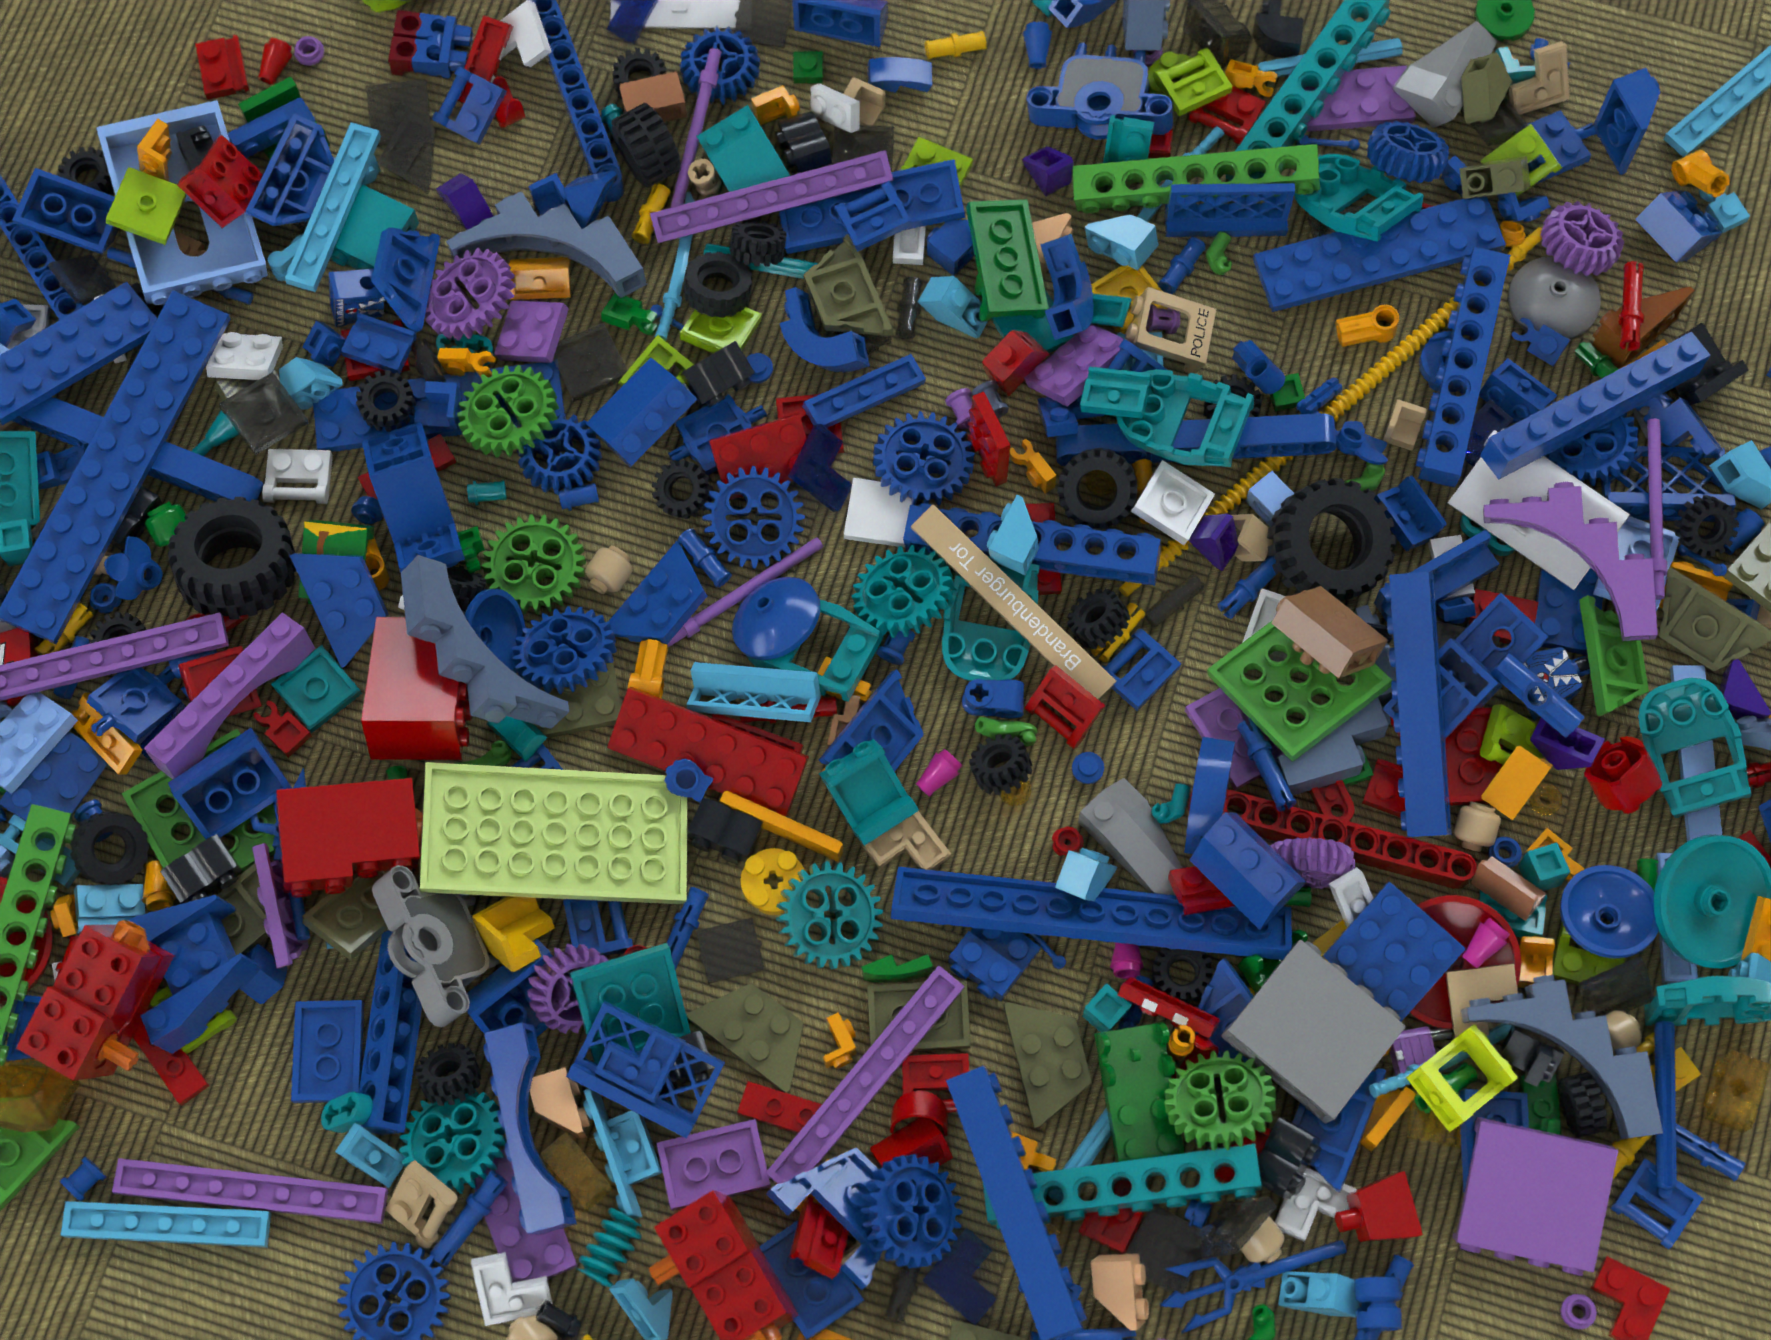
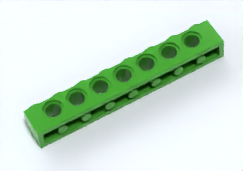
[1073,144,1320,214]
[0,804,76,1066]

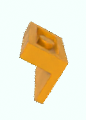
[509,257,571,300]
[1481,745,1553,820]
[1360,1078,1416,1152]

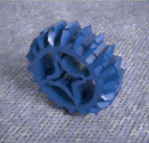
[680,26,760,105]
[1367,120,1449,183]
[517,412,602,495]

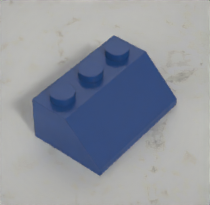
[792,0,888,47]
[1593,68,1660,175]
[12,168,119,254]
[586,358,697,467]
[168,728,292,839]
[1190,812,1306,930]
[466,939,577,1037]

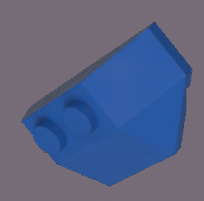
[245,113,334,226]

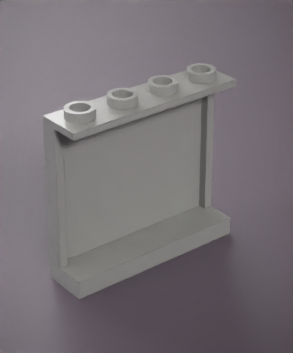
[1221,939,1406,1124]

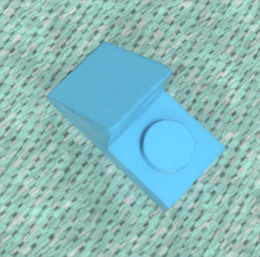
[335,1123,406,1188]
[609,1278,673,1340]

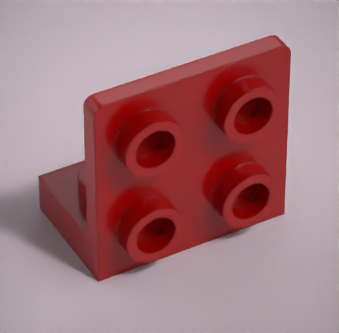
[177,135,263,228]

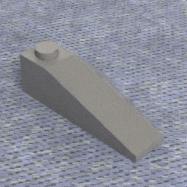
[1392,21,1497,128]
[1078,778,1182,895]

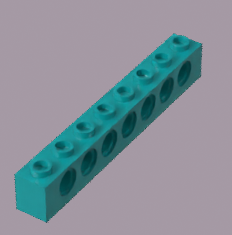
[1226,0,1391,181]
[983,1144,1262,1230]

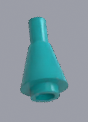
[191,409,241,456]

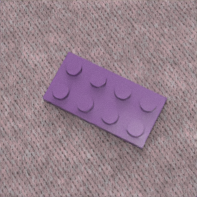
[1289,65,1415,132]
[474,1149,578,1283]

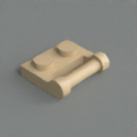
[385,1160,457,1249]

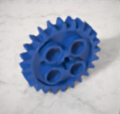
[1545,396,1638,486]
[873,411,974,506]
[702,466,805,569]
[512,606,617,694]
[861,1154,963,1268]
[337,1242,452,1340]

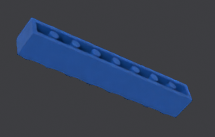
[1480,332,1710,480]
[1385,571,1452,837]
[946,1066,1087,1340]

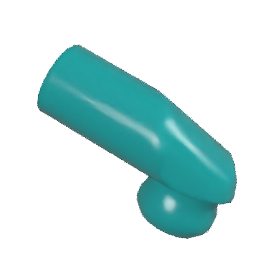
[1151,784,1191,824]

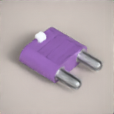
[1390,1026,1460,1075]

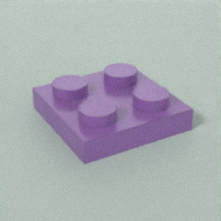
[494,301,569,363]

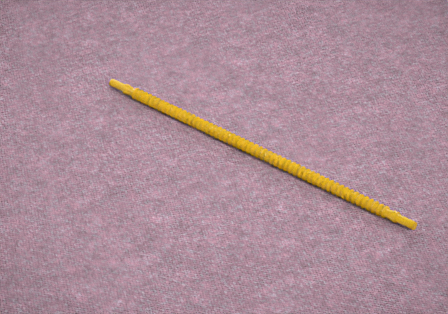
[1119,227,1542,597]

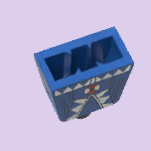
[328,269,386,327]
[1524,647,1590,721]

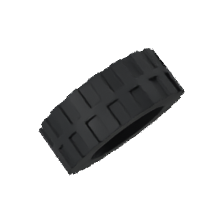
[684,252,752,318]
[70,812,149,885]

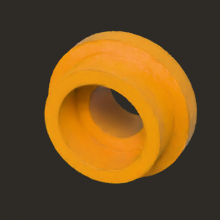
[1499,221,1526,247]

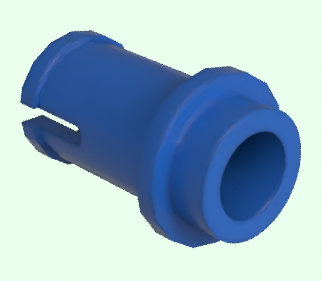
[558,482,599,511]

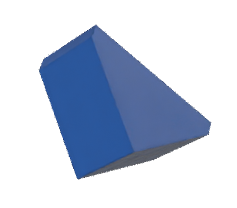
[563,170,618,229]

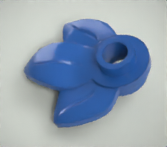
[1336,421,1388,465]
[104,536,163,600]

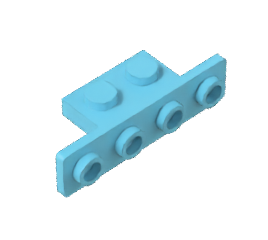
[583,1089,663,1220]

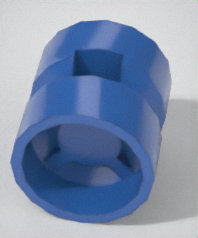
[1354,1277,1402,1331]

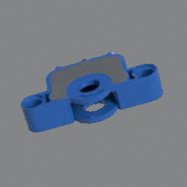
[1026,43,1174,140]

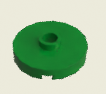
[1475,0,1535,42]

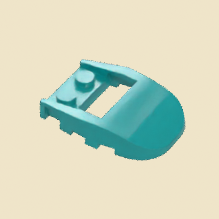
[1293,154,1424,242]
[1116,369,1254,467]
[942,556,1039,681]
[748,599,883,702]
[1638,678,1751,818]
[1644,976,1771,1026]

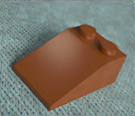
[1592,286,1695,369]

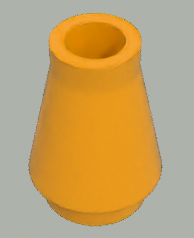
[142,860,176,912]

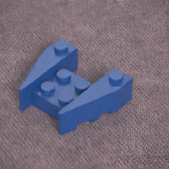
[128,895,261,1054]

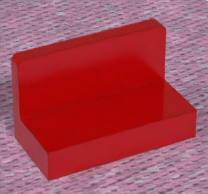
[870,1117,954,1182]

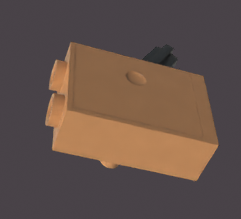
[1272,586,1393,678]

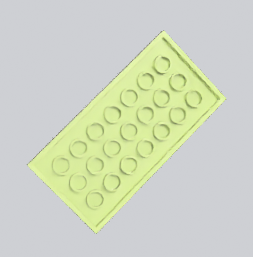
[419,762,687,904]

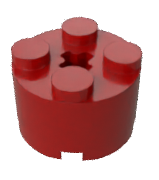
[1584,736,1662,814]

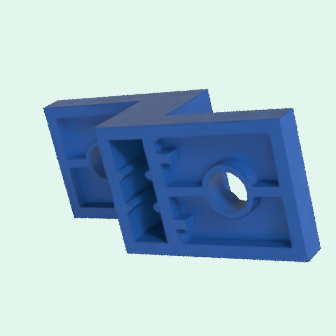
[1382,593,1550,739]

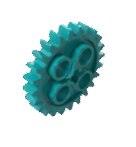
[852,545,955,638]
[776,861,883,970]
[399,1088,507,1194]

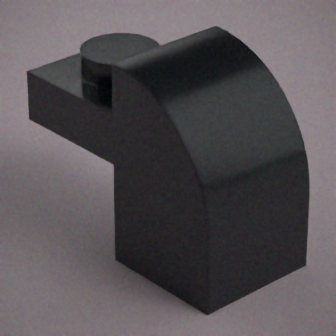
[1253,0,1304,58]
[1499,1026,1564,1087]

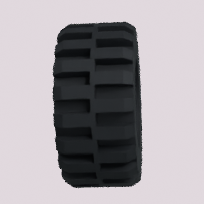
[1267,478,1396,602]
[168,497,296,620]

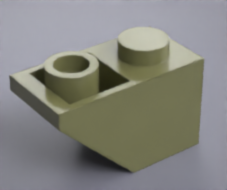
[1461,53,1512,124]
[1460,156,1530,199]

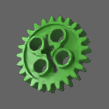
[457,365,559,458]
[482,514,586,615]
[1164,1050,1276,1151]

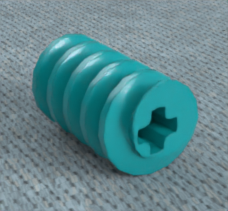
[576,1208,643,1287]

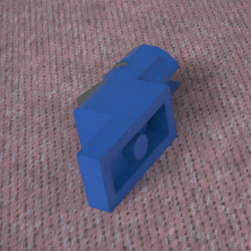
[1632,392,1723,457]

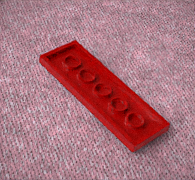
[607,687,809,817]

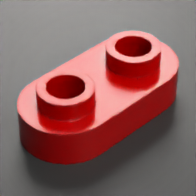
[1309,780,1355,822]

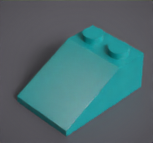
[696,105,790,192]

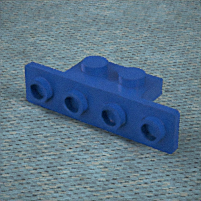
[227,98,315,158]

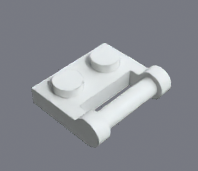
[262,449,333,504]

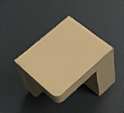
[843,77,885,129]
[1383,399,1427,451]
[1232,514,1273,562]

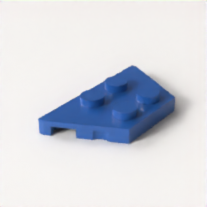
[371,227,441,333]
[609,541,708,644]
[289,552,389,668]
[819,669,924,771]
[1196,957,1257,1068]
[1293,1069,1387,1193]

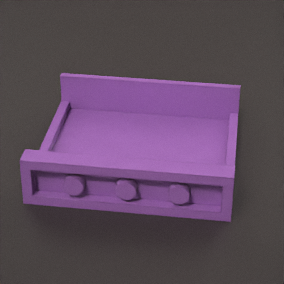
[1452,1117,1618,1276]

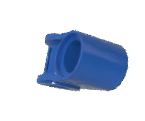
[962,679,1024,719]

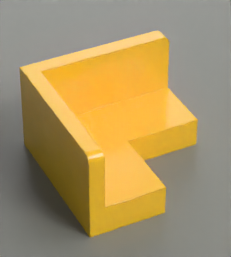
[472,896,555,973]

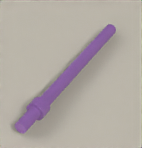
[670,48,721,208]
[1647,419,1667,600]
[667,537,823,648]

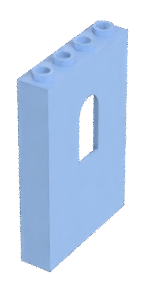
[96,100,268,305]

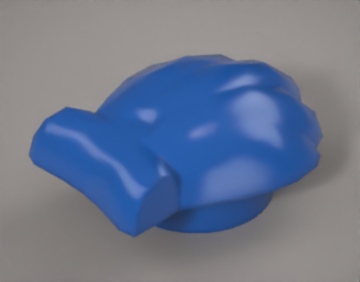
[665,759,714,803]

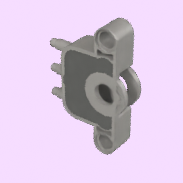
[372,865,501,1027]

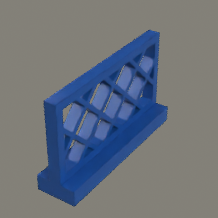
[1164,183,1295,237]
[1599,446,1736,522]
[566,1001,725,1138]

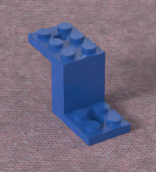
[362,422,465,572]

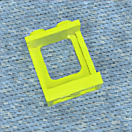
[1406,1024,1518,1132]

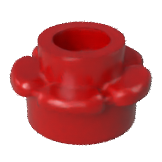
[1052,826,1084,857]

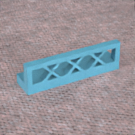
[686,662,821,722]

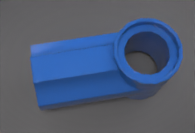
[1232,340,1285,395]

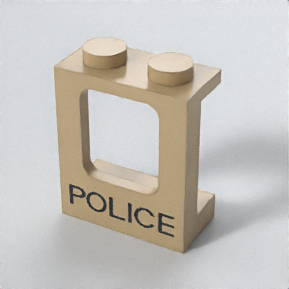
[1125,287,1216,374]

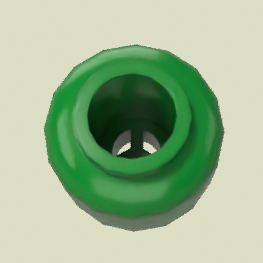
[145,501,186,547]

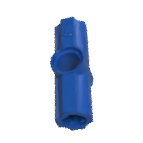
[1490,652,1585,738]

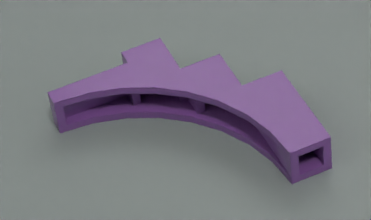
[1483,482,1658,641]

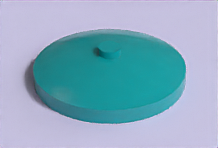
[1654,834,1771,968]

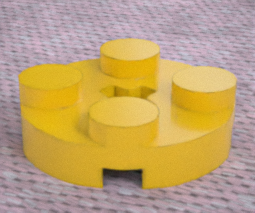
[741,848,804,915]

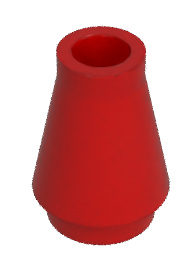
[257,38,292,85]

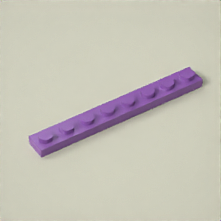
[650,150,893,243]
[0,613,229,701]
[765,965,965,1184]
[112,1158,388,1224]

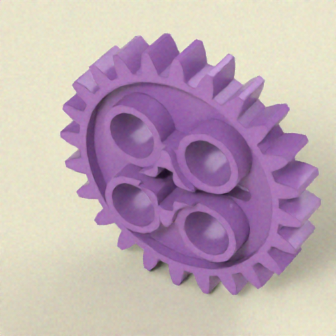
[425,248,516,341]

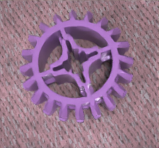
[1540,201,1624,277]
[1270,837,1355,889]
[527,944,609,1034]

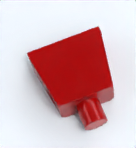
[982,330,1049,396]
[1335,1171,1423,1242]

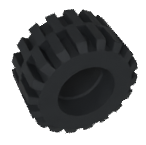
[611,103,681,188]
[1058,448,1138,530]

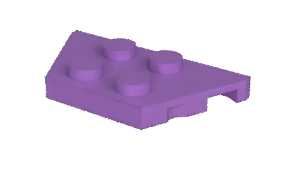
[252,843,309,969]

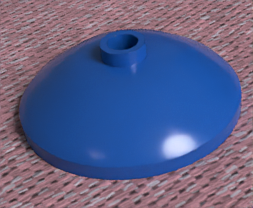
[732,577,820,660]
[464,589,526,673]
[1560,865,1659,958]

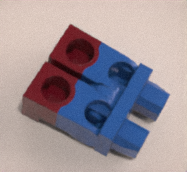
[388,10,473,79]

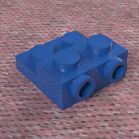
[948,928,1041,1001]

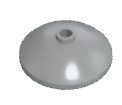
[1508,257,1601,340]

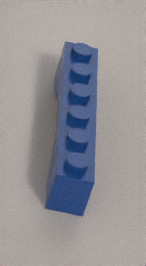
[484,1022,577,1235]

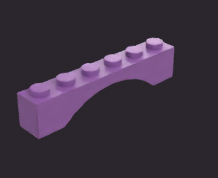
[144,612,316,779]

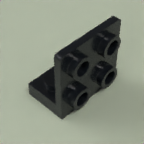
[1668,323,1749,405]

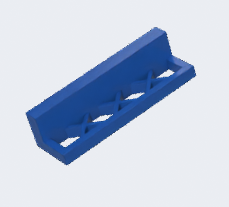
[1374,529,1499,622]

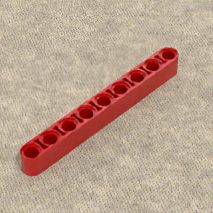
[1188,789,1477,889]

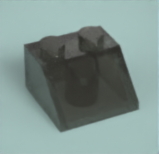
[1183,0,1251,69]

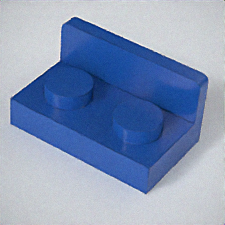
[1479,359,1557,423]

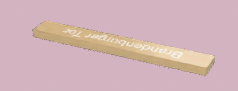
[911,504,1116,700]

